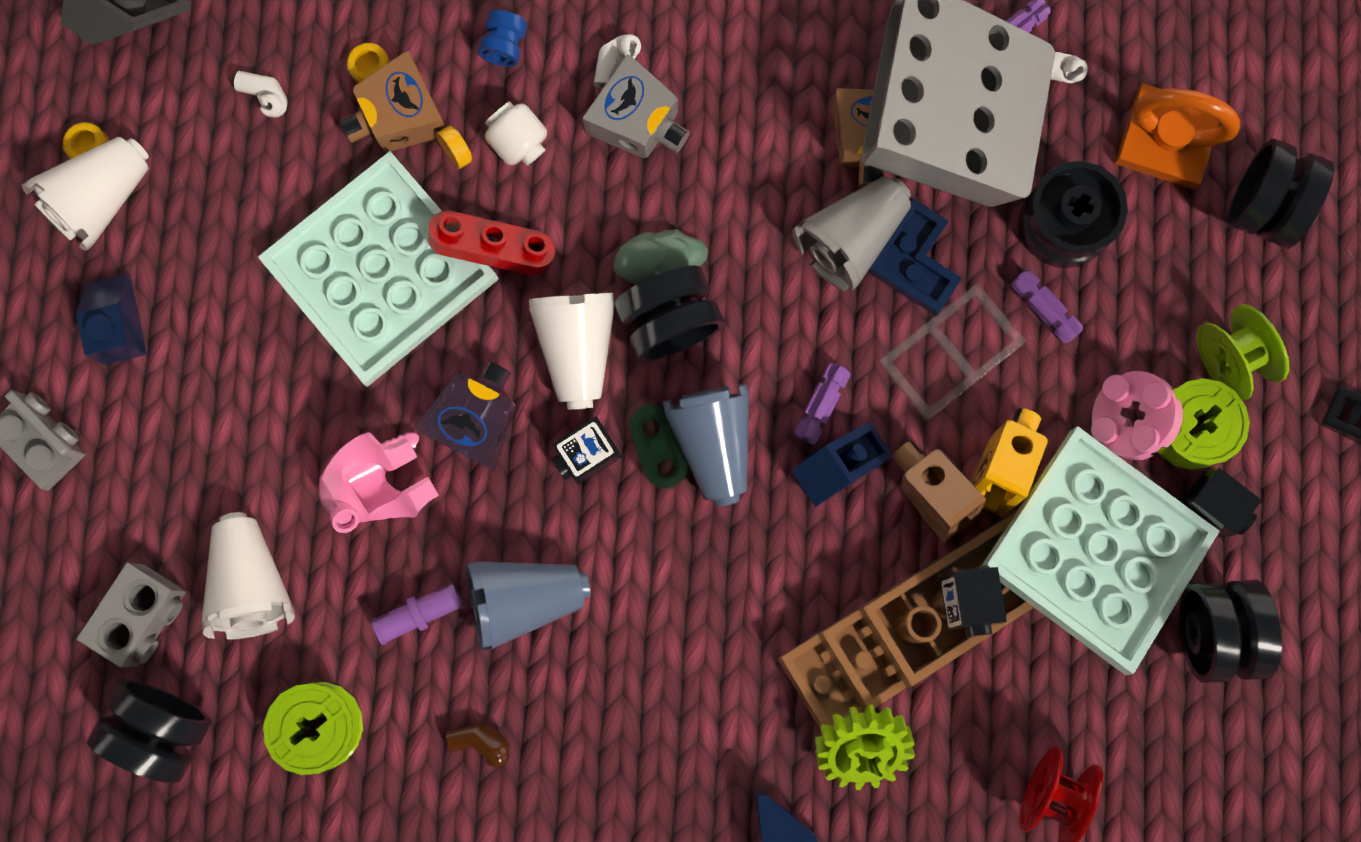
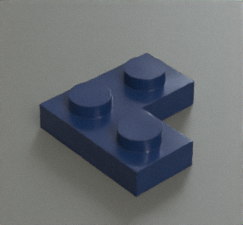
[868,198,962,317]

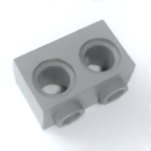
[77,562,187,668]

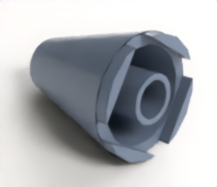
[662,384,749,506]
[466,561,591,651]

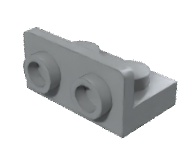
[0,389,86,491]

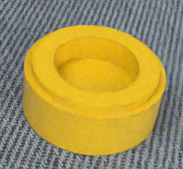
[347,43,390,83]
[63,122,109,159]
[436,125,472,170]

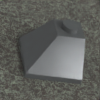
[60,0,191,45]

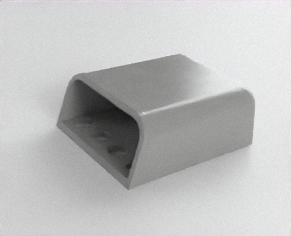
[861,0,1055,207]

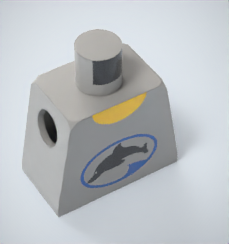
[583,54,690,158]

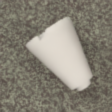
[21,136,149,251]
[529,293,615,410]
[201,512,295,640]

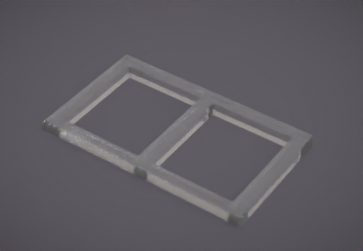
[879,283,1026,421]

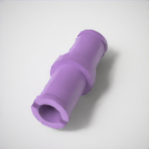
[371,582,464,645]

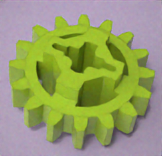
[814,705,915,790]

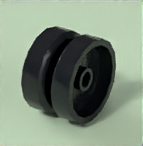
[1227,138,1335,249]
[1018,161,1128,268]
[614,265,725,362]
[1179,579,1282,683]
[87,679,211,783]

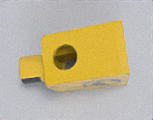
[970,408,1048,517]

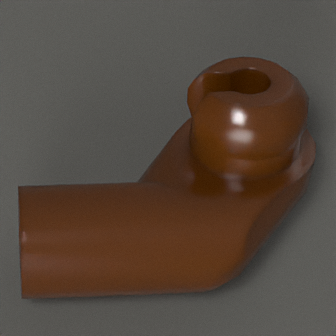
[446,723,510,767]

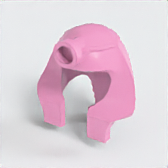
[318,432,439,533]

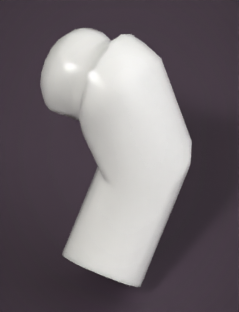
[594,34,641,89]
[1051,52,1088,83]
[234,71,288,117]

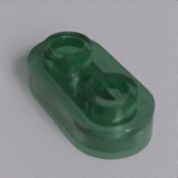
[629,405,688,490]

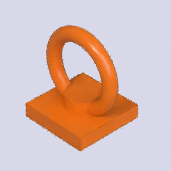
[1115,83,1240,190]

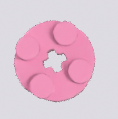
[1091,371,1183,460]

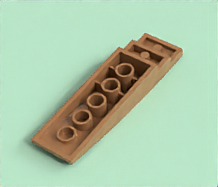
[777,510,1034,729]

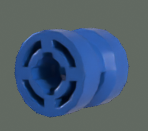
[477,10,528,67]

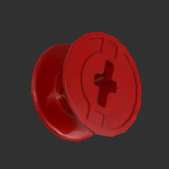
[1019,746,1103,842]

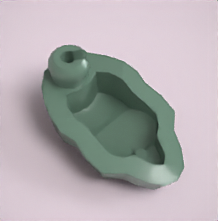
[613,229,708,285]

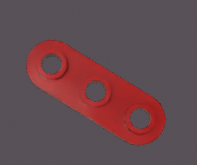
[426,211,555,275]

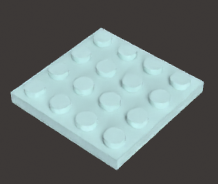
[258,151,499,387]
[980,426,1220,675]

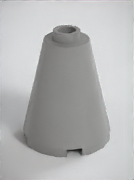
[792,176,911,291]

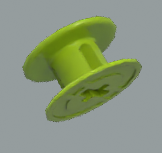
[1196,304,1290,401]
[1157,378,1250,470]
[263,682,363,775]

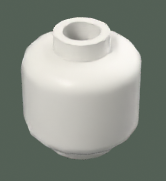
[485,101,547,166]

